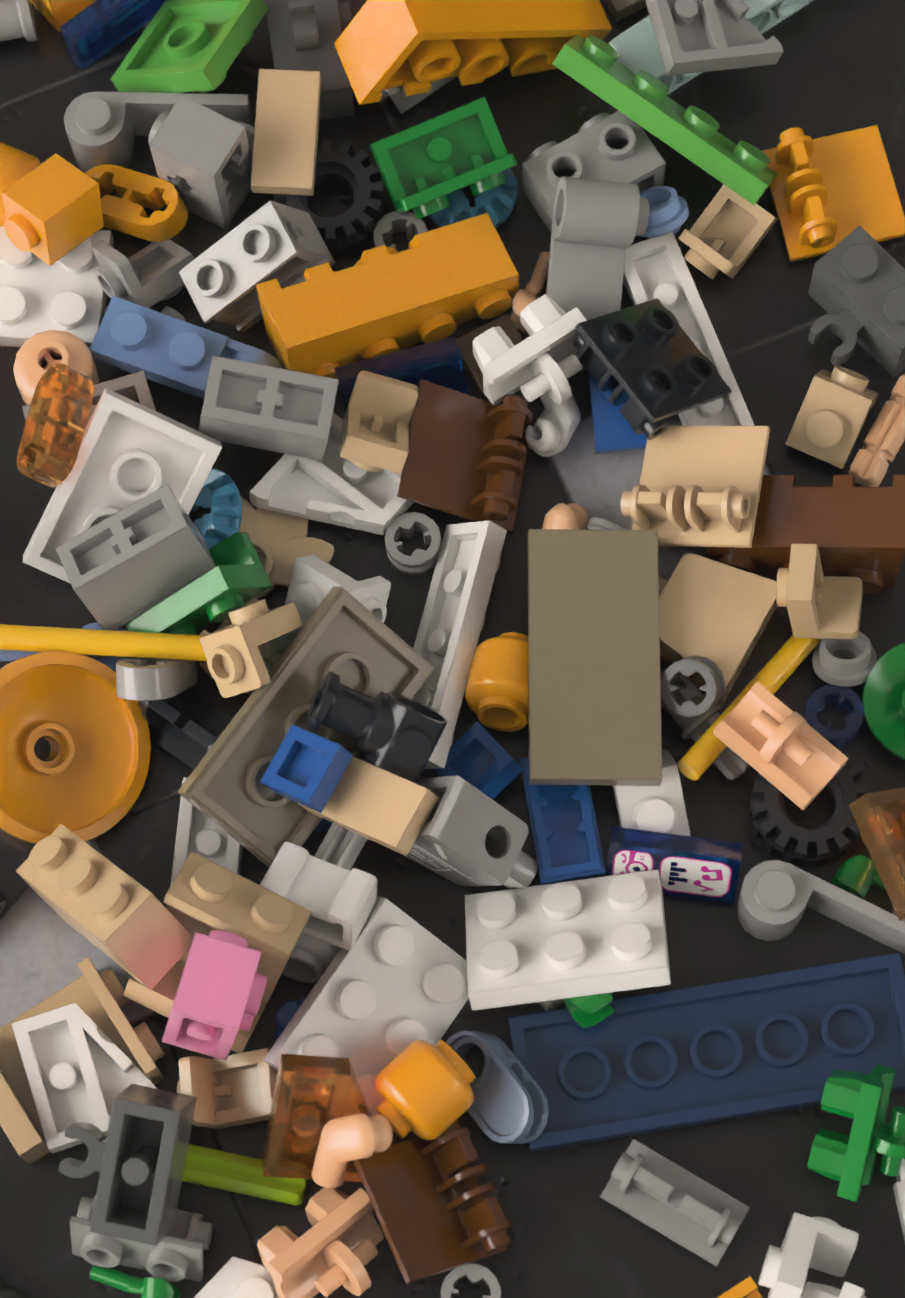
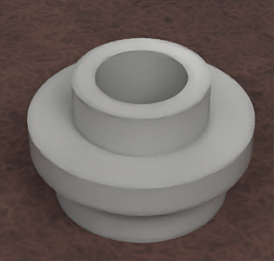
[812,631,877,687]

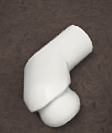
[525,393,581,457]

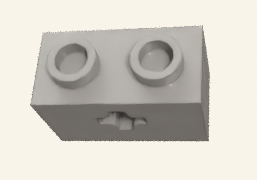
[148,95,252,230]

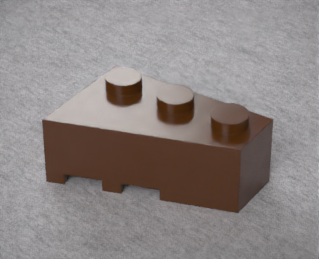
[705,475,905,594]

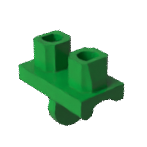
[807,1064,905,1202]

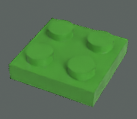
[111,0,268,93]

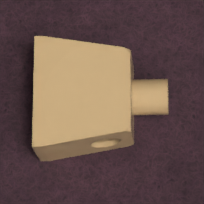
[658,553,778,705]

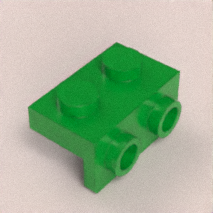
[369,97,518,219]
[125,532,272,635]

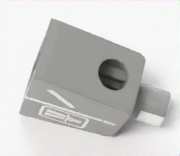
[402,775,538,889]

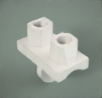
[472,294,587,406]

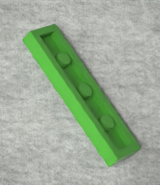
[552,34,778,205]

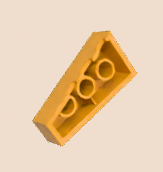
[334,0,612,105]
[256,213,519,384]

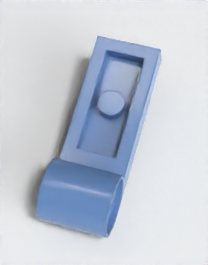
[89,296,285,399]

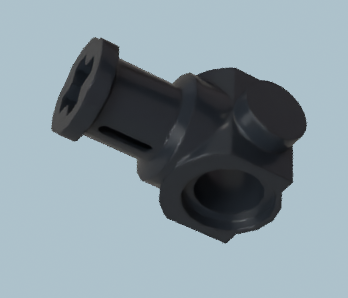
[305,671,448,783]

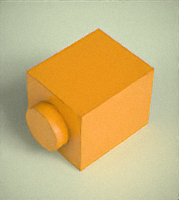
[2,154,104,266]

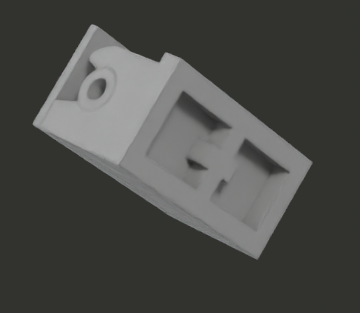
[178,201,335,332]
[199,355,339,460]
[56,484,216,630]

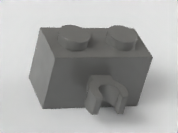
[264,0,355,120]
[808,225,905,378]
[58,1084,197,1246]

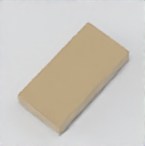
[251,69,322,196]
[298,757,438,856]

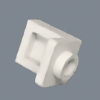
[285,554,391,626]
[613,749,691,851]
[758,1212,859,1298]

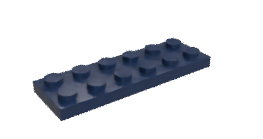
[508,953,905,1153]

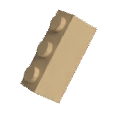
[16,824,193,990]

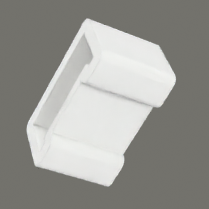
[260,842,377,950]

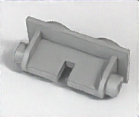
[600,1139,750,1267]
[70,1193,213,1282]

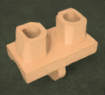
[713,682,848,811]
[257,1187,384,1298]

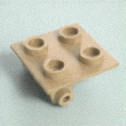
[621,425,770,548]

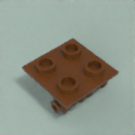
[397,379,533,533]
[353,1120,512,1284]

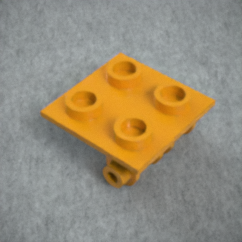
[762,125,905,262]

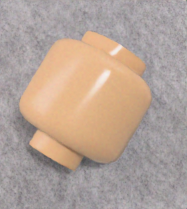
[13,330,100,405]

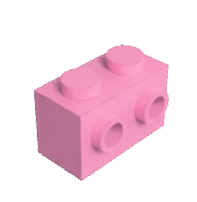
[162,930,268,1061]

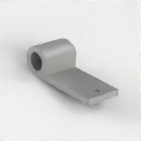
[64,91,254,173]
[546,176,649,370]
[737,860,905,954]

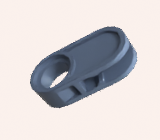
[446,1030,549,1144]

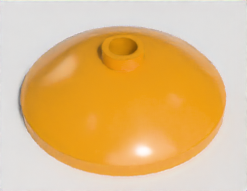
[0,651,151,844]

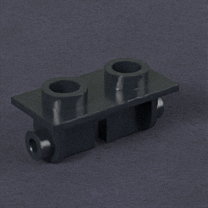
[138,689,233,770]

